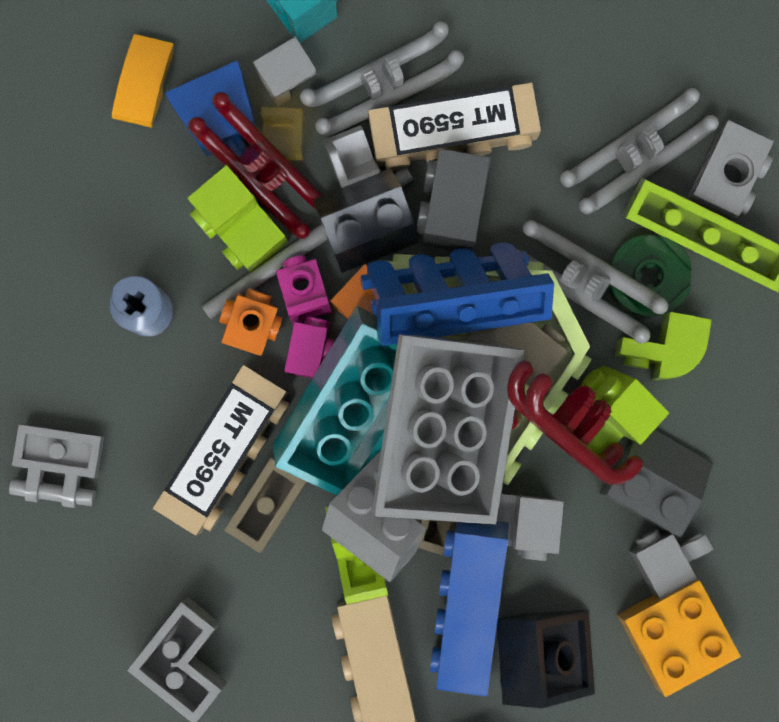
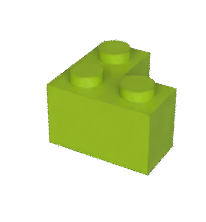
[187,165,288,272]
[582,365,669,454]

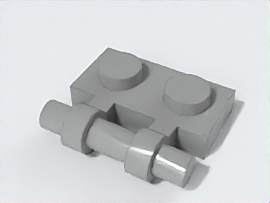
[9,424,104,508]

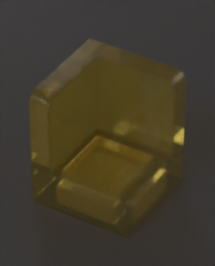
[261,107,306,160]

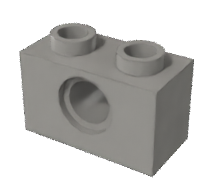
[686,120,774,221]

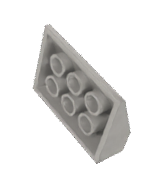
[371,334,524,524]

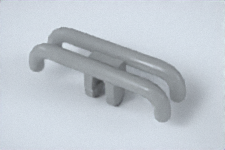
[300,21,464,136]
[560,88,719,215]
[517,220,668,344]

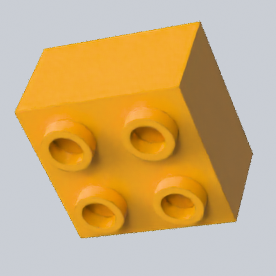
[617,579,741,697]

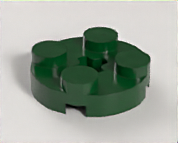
[609,235,692,319]

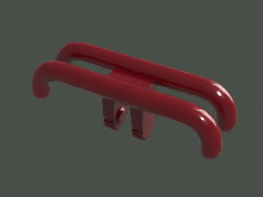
[188,92,323,239]
[507,360,643,485]

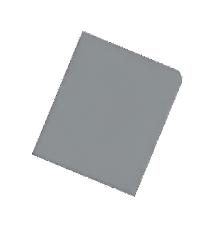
[253,36,316,107]
[322,125,380,188]

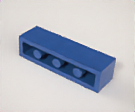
[430,521,509,696]

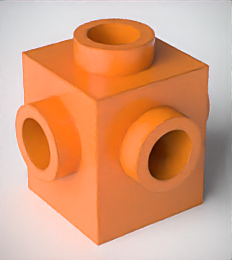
[219,288,282,356]

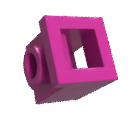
[276,256,332,325]
[284,317,335,379]

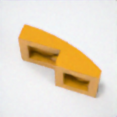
[112,34,174,128]

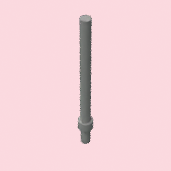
[202,167,414,319]

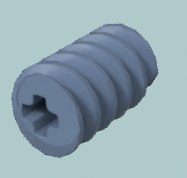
[110,276,173,337]

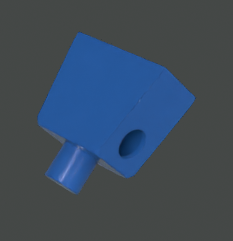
[165,61,257,157]

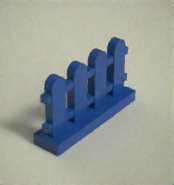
[360,243,554,346]

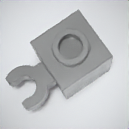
[629,529,714,599]

